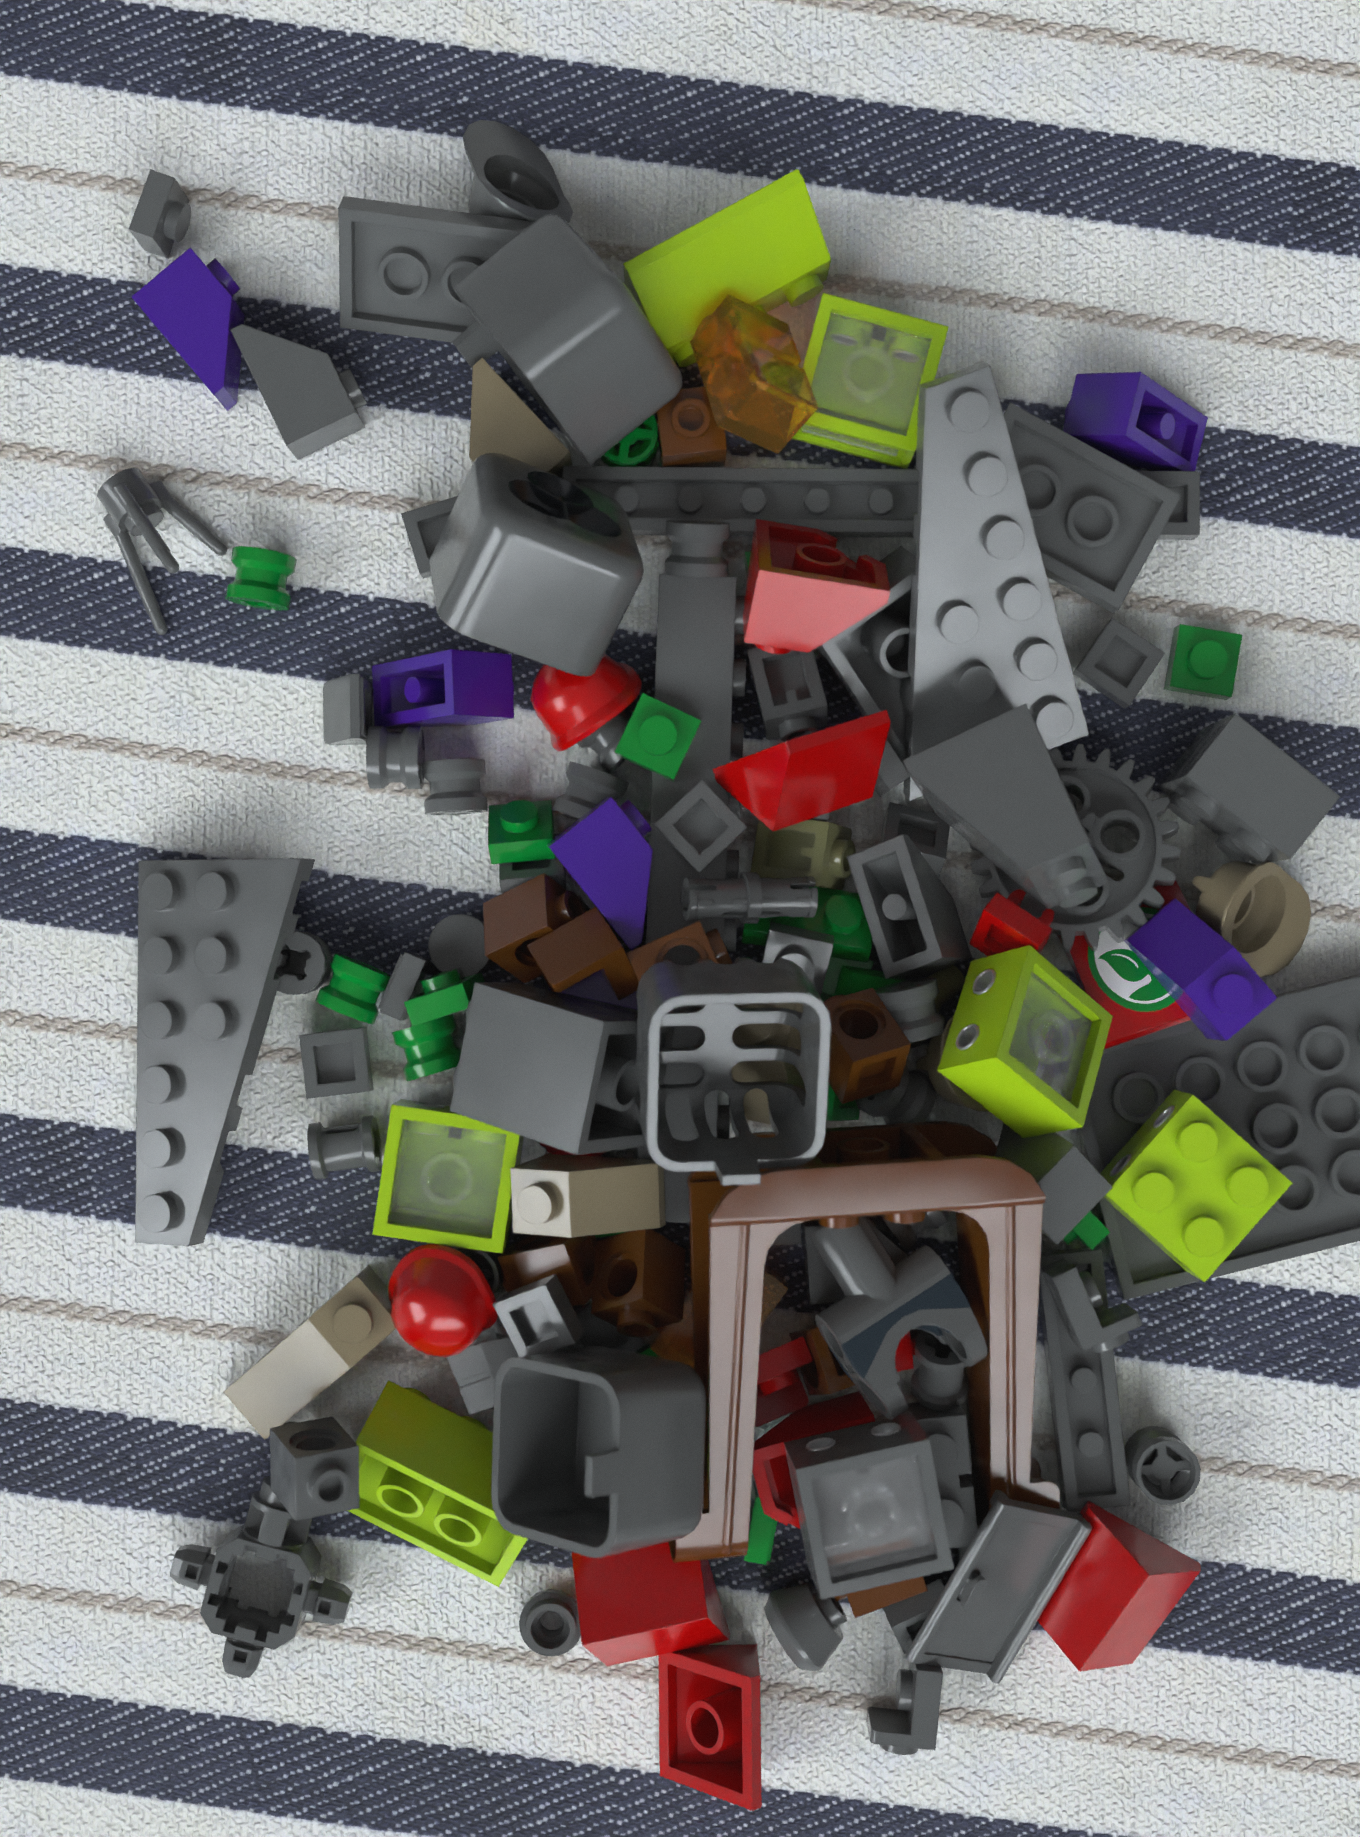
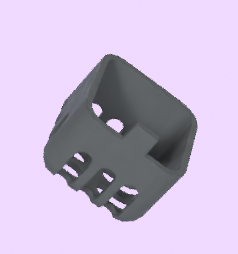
[634,957,831,1185]

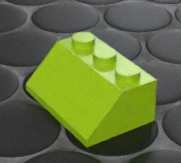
[623,169,831,367]
[347,1380,528,1587]

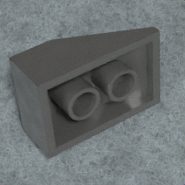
[816,546,916,770]

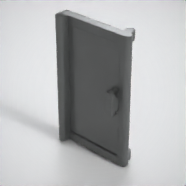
[904,1490,1093,1684]

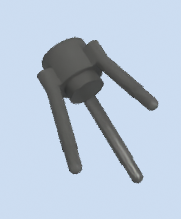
[97,468,227,635]

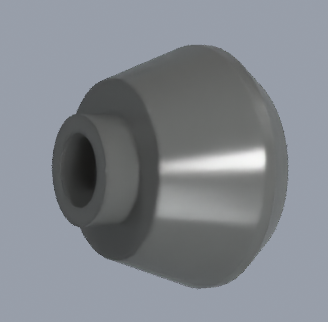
[765,1583,847,1671]

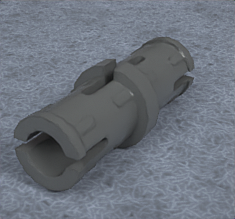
[681,872,818,924]

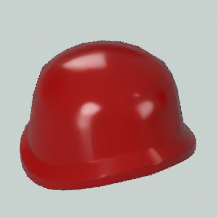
[530,654,642,752]
[388,1244,498,1357]

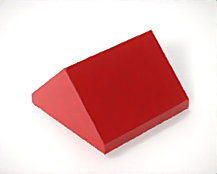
[712,709,891,832]
[1037,1501,1201,1672]
[572,1542,730,1666]
[658,1644,762,1811]

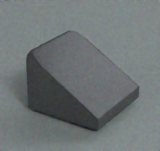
[323,674,372,745]

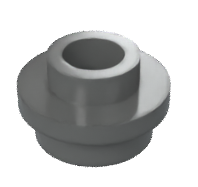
[519,1589,581,1656]

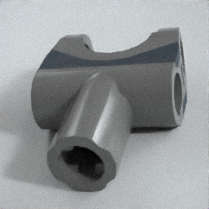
[808,1216,987,1420]

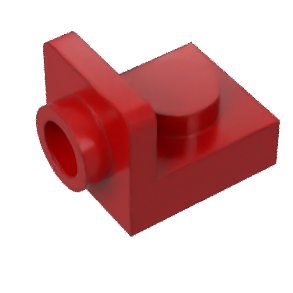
[755,1336,813,1428]

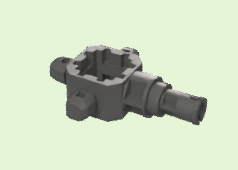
[170,1422,353,1678]

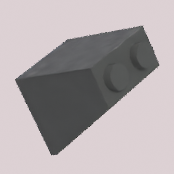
[903,703,1109,909]
[450,982,675,1155]

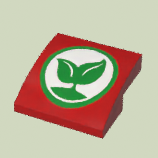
[1057,880,1191,1050]

